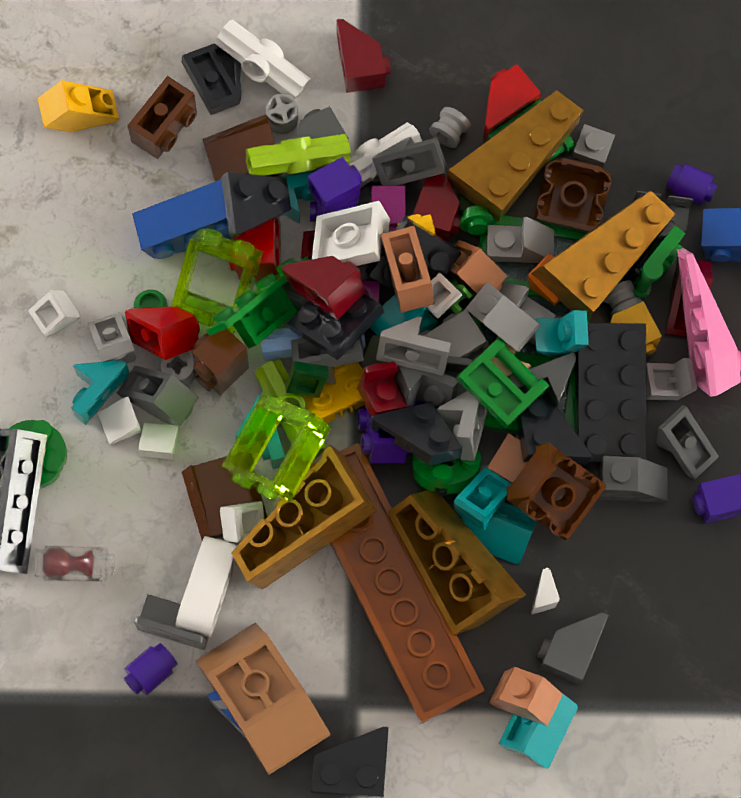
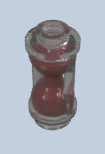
[34,545,115,582]

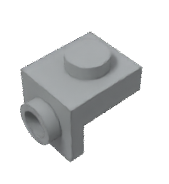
[646,358,697,400]

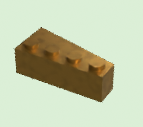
[447,90,583,222]
[531,191,675,315]
[231,445,377,589]
[388,489,526,635]

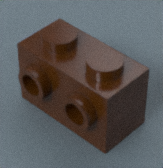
[127,76,197,159]
[192,329,249,396]

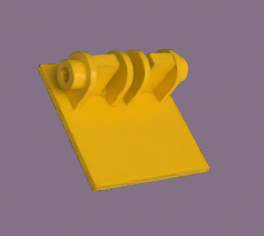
[301,362,364,427]

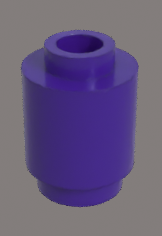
[665,163,718,206]
[123,643,178,695]

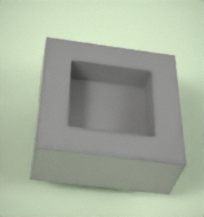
[572,124,615,168]

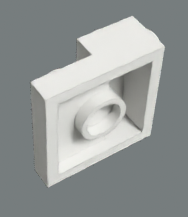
[312,201,390,266]

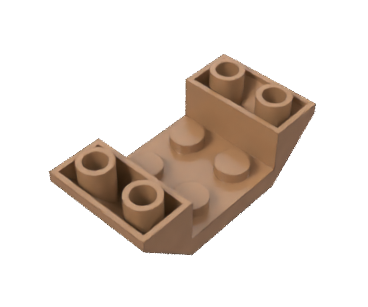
[195,622,330,775]

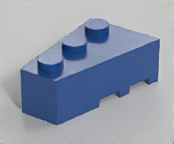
[132,180,234,259]
[701,208,741,262]

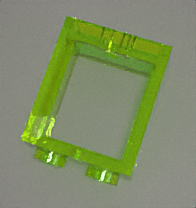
[171,229,263,334]
[222,393,331,502]

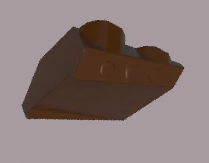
[203,114,283,182]
[534,158,612,234]
[507,443,606,540]
[182,451,267,541]

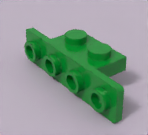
[206,257,309,349]

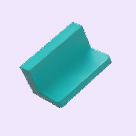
[462,502,536,565]
[498,693,578,769]

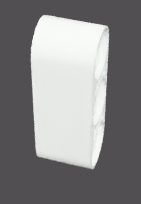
[175,536,238,637]

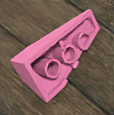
[677,248,741,397]

